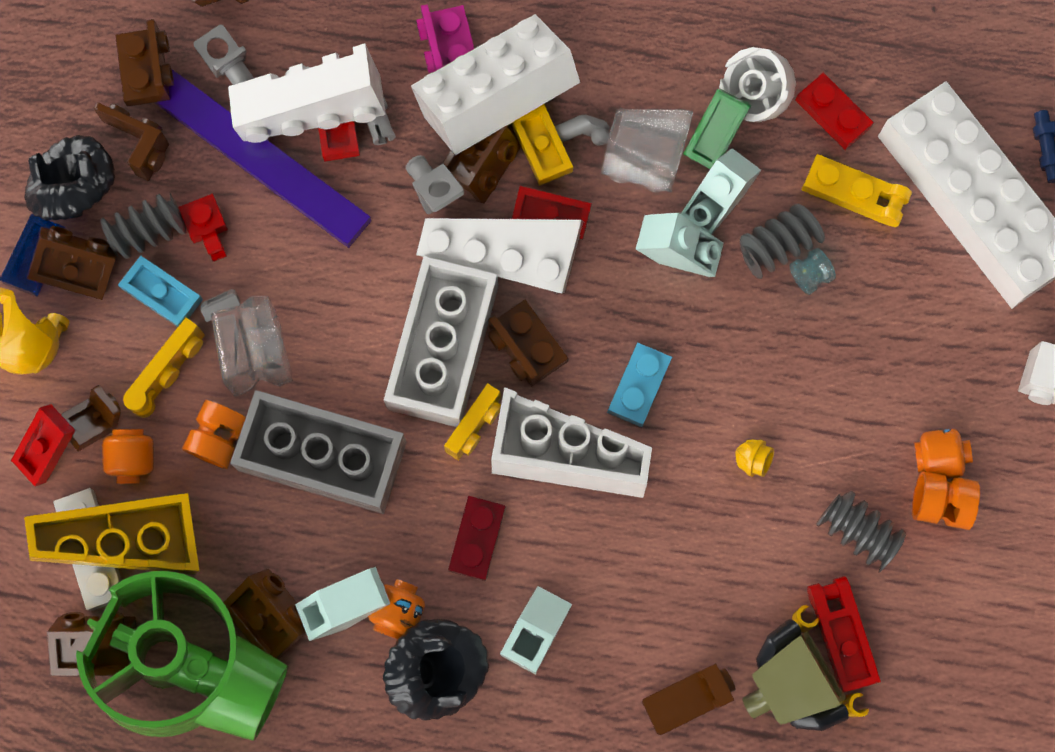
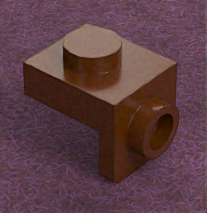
[61,385,121,452]

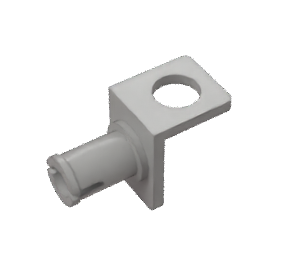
[194,24,254,85]
[406,155,464,214]

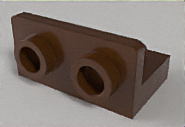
[115,19,174,107]
[442,126,520,204]
[27,226,115,300]
[487,299,569,387]
[223,569,307,660]
[47,612,136,676]

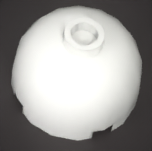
[719,47,796,122]

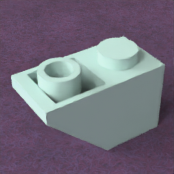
[681,148,761,235]
[636,213,724,277]
[295,567,390,641]
[500,586,572,675]

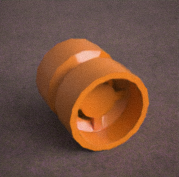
[182,400,246,469]
[912,471,980,530]

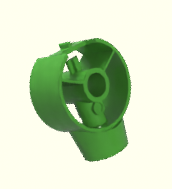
[76,571,289,741]

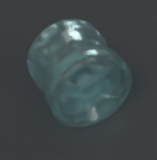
[789,248,836,295]

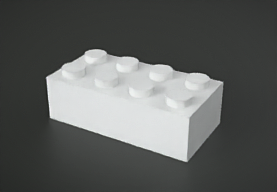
[411,14,580,155]
[384,256,498,427]

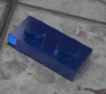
[0,214,67,297]

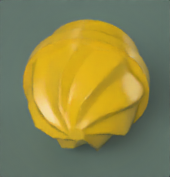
[735,439,774,477]

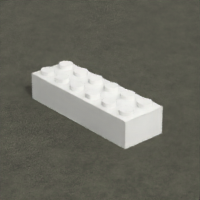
[878,81,1055,309]

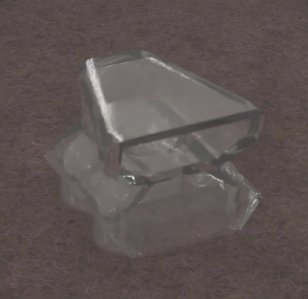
[601,108,693,192]
[211,296,293,397]

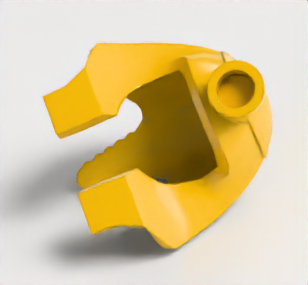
[0,287,70,375]

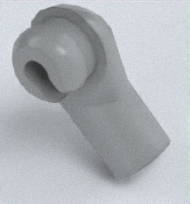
[555,114,611,146]

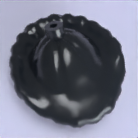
[24,135,115,221]
[383,619,489,721]

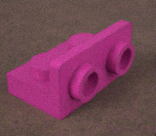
[416,4,474,73]

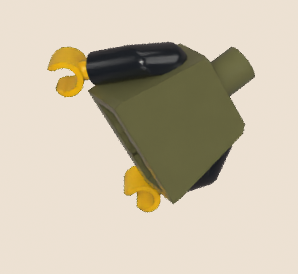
[742,605,869,731]

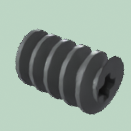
[100,193,187,259]
[740,204,825,279]
[816,491,906,573]

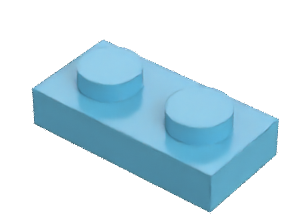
[118,255,203,327]
[607,342,672,427]

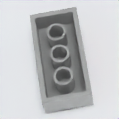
[230,390,407,514]

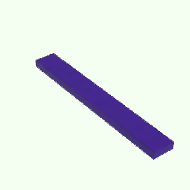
[154,69,372,248]

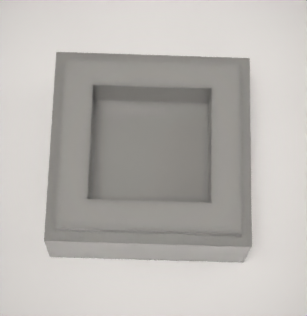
[201,289,241,322]

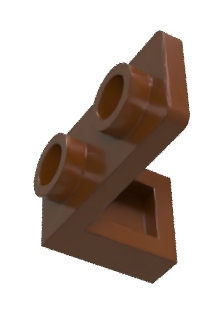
[94,102,169,181]
[642,663,736,735]

